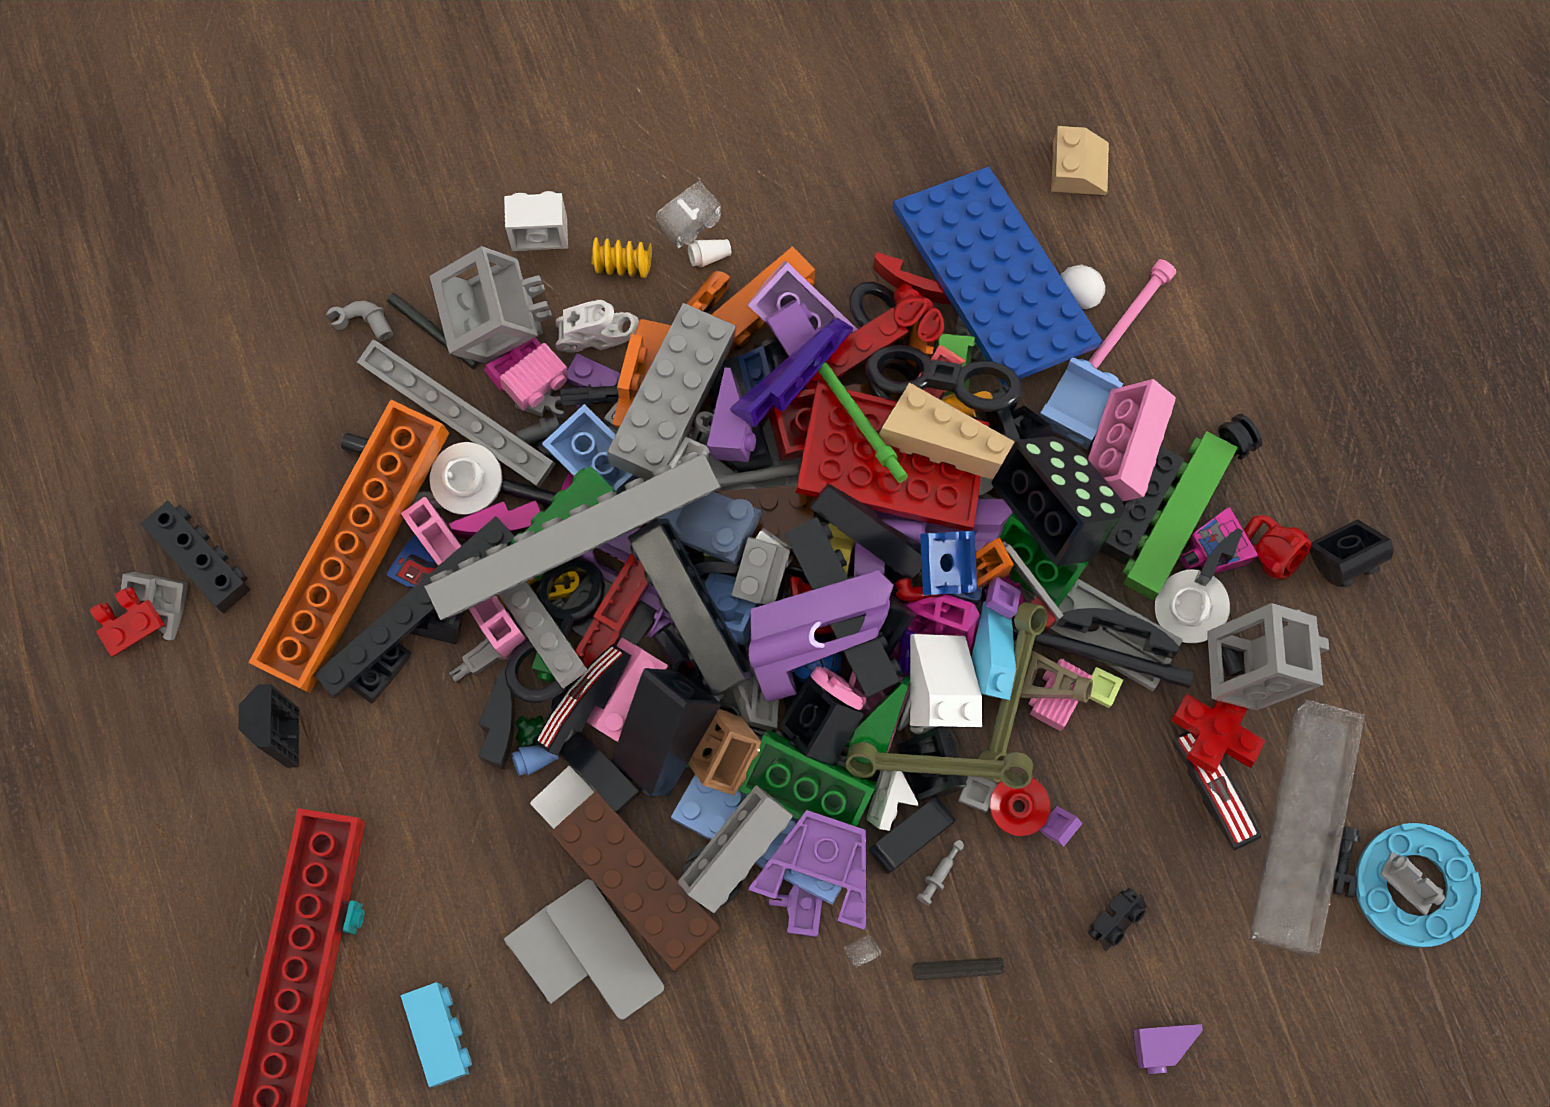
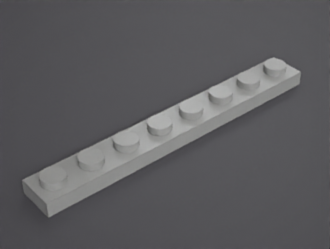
[357,339,556,488]

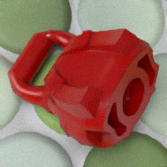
[1244,515,1312,580]

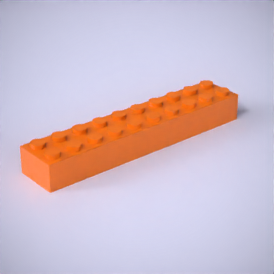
[248,400,449,694]

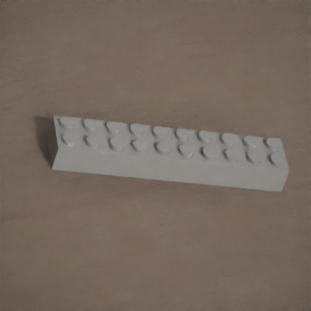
[424,451,721,620]

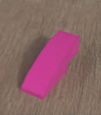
[449,500,540,539]

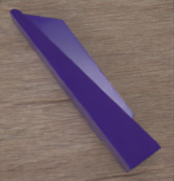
[730,318,853,427]

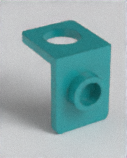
[342,900,364,935]

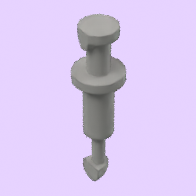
[917,840,964,906]

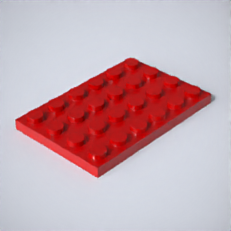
[795,383,990,531]

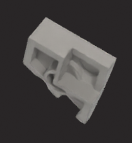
[121,572,189,641]

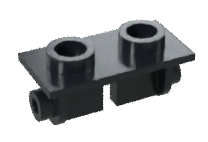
[1088,888,1146,951]

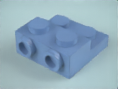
[704,573,761,646]

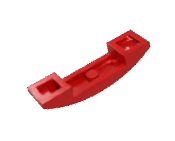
[873,252,951,304]

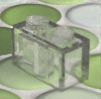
[656,181,721,248]

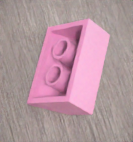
[587,638,672,742]

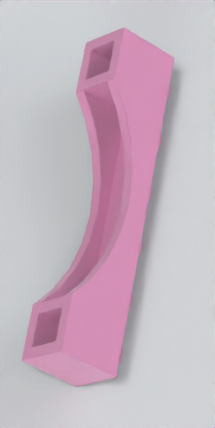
[401,497,528,659]

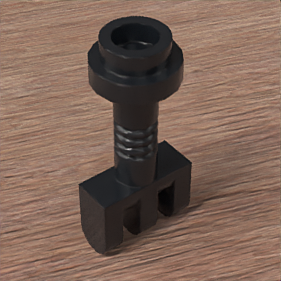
[1321,826,1361,898]

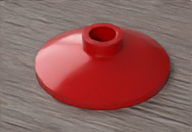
[990,778,1051,836]

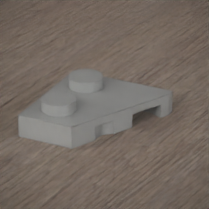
[732,663,779,731]

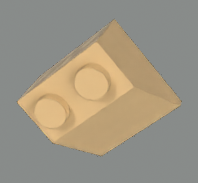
[1051,126,1109,195]

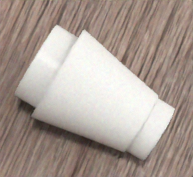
[688,239,731,268]

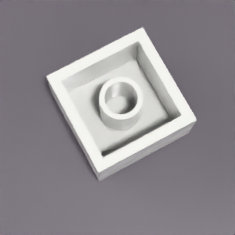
[505,191,568,251]

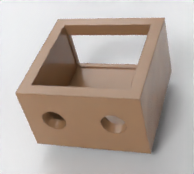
[688,709,761,796]

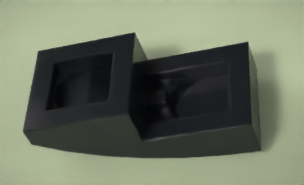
[1194,528,1243,586]

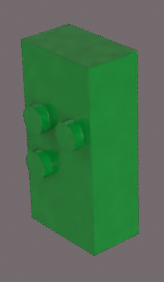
[738,729,876,827]

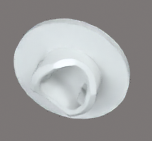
[430,442,502,515]
[1155,570,1230,643]

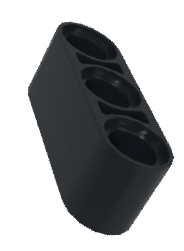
[868,796,956,875]

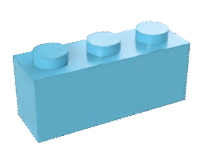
[400,982,472,1087]

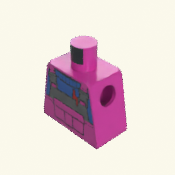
[1180,507,1258,575]

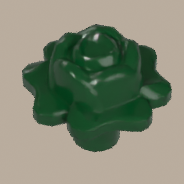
[515,715,545,747]

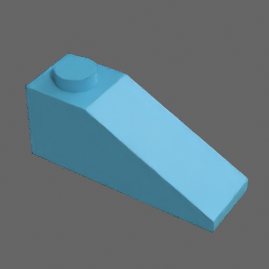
[971,602,1016,700]

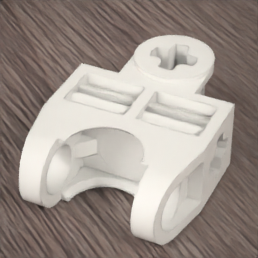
[556,300,639,353]

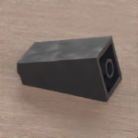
[611,668,722,797]

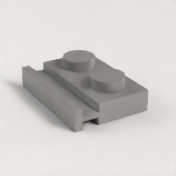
[731,537,791,605]

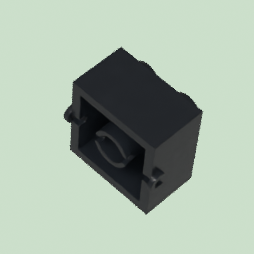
[779,676,864,766]

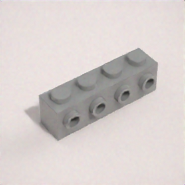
[678,785,793,913]

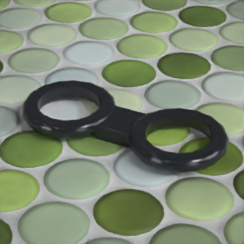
[849,282,919,401]
[865,345,1022,412]
[504,558,605,703]

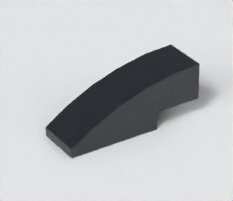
[478,669,515,769]
[559,732,640,814]

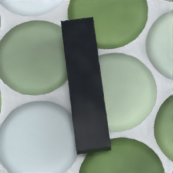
[811,483,922,581]

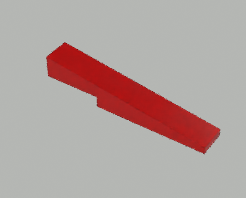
[575,553,650,680]

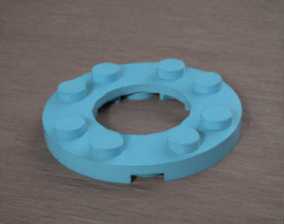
[1355,823,1481,948]

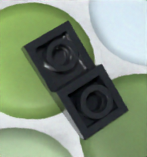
[349,643,411,704]

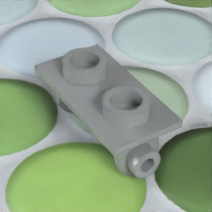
[1380,852,1445,915]

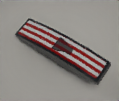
[534,644,631,756]
[1173,731,1261,851]

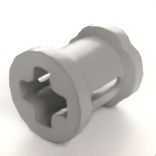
[688,412,714,446]

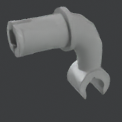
[326,301,393,342]

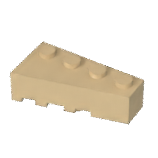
[879,383,1014,480]

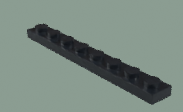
[313,516,515,698]

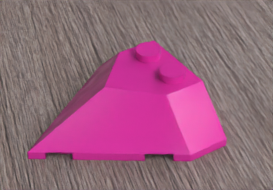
[890,594,980,661]

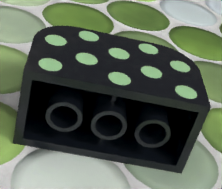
[991,437,1124,567]

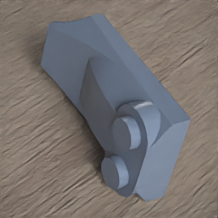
[660,492,763,566]

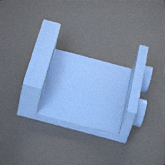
[1039,358,1124,449]

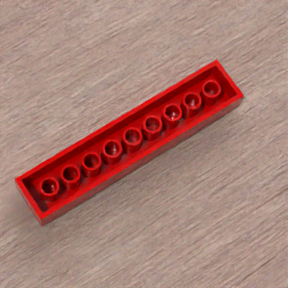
[232,808,365,1107]

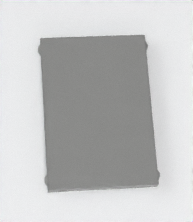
[504,905,588,1004]

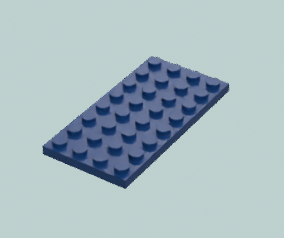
[892,166,1102,386]

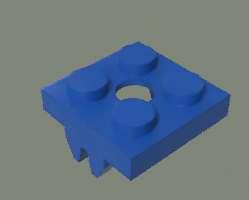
[920,531,977,595]

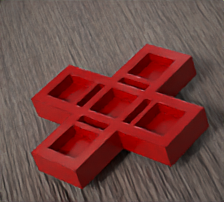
[1171,694,1266,774]

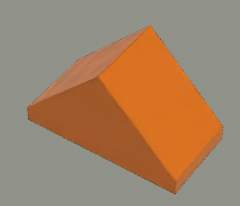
[975,538,1014,590]

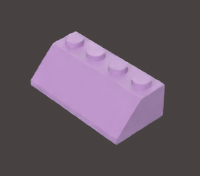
[748,261,858,335]

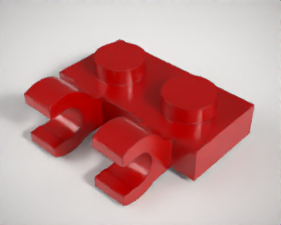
[90,587,165,657]

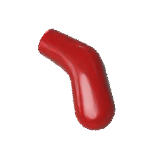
[896,578,952,603]

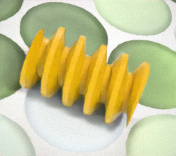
[592,237,652,278]

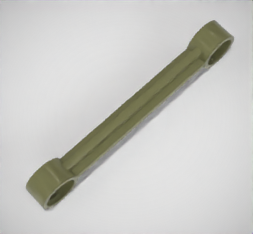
[979,602,1048,782]
[846,742,1033,789]

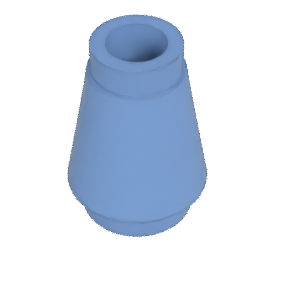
[511,745,559,776]

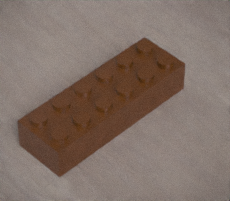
[550,791,721,973]

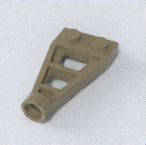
[1014,640,1093,703]

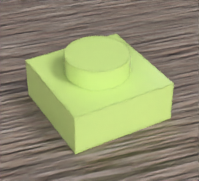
[1089,667,1123,708]

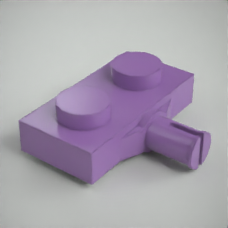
[566,354,621,409]
[769,884,822,937]

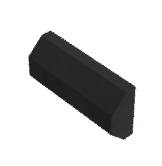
[238,684,299,768]

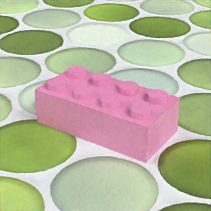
[1088,379,1176,501]

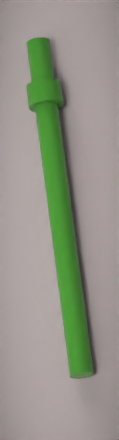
[818,362,908,483]

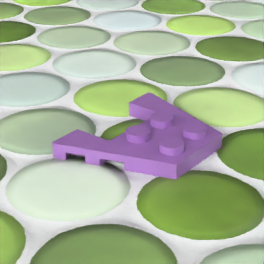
[749,810,866,930]

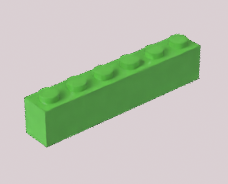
[1122,431,1238,601]

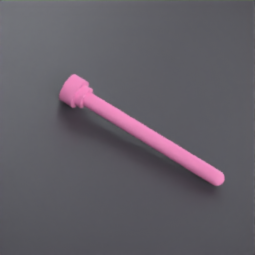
[1088,259,1176,369]

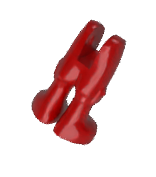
[893,284,944,342]

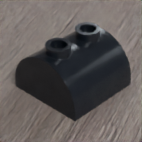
[1309,519,1393,587]
[897,726,967,802]

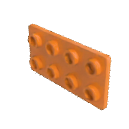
[613,319,671,428]

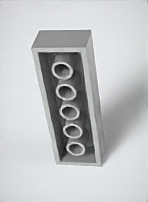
[607,303,736,481]

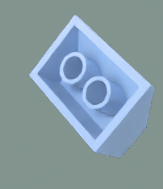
[542,404,642,494]

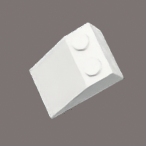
[910,634,982,727]

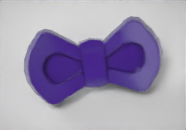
[897,630,915,676]

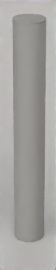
[717,463,799,488]

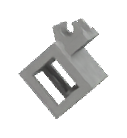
[430,246,552,364]
[1207,603,1329,711]

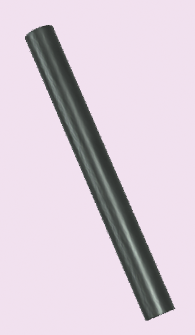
[387,293,480,369]

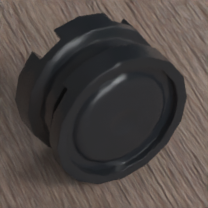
[1218,414,1262,460]

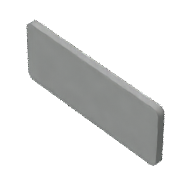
[546,879,664,1020]

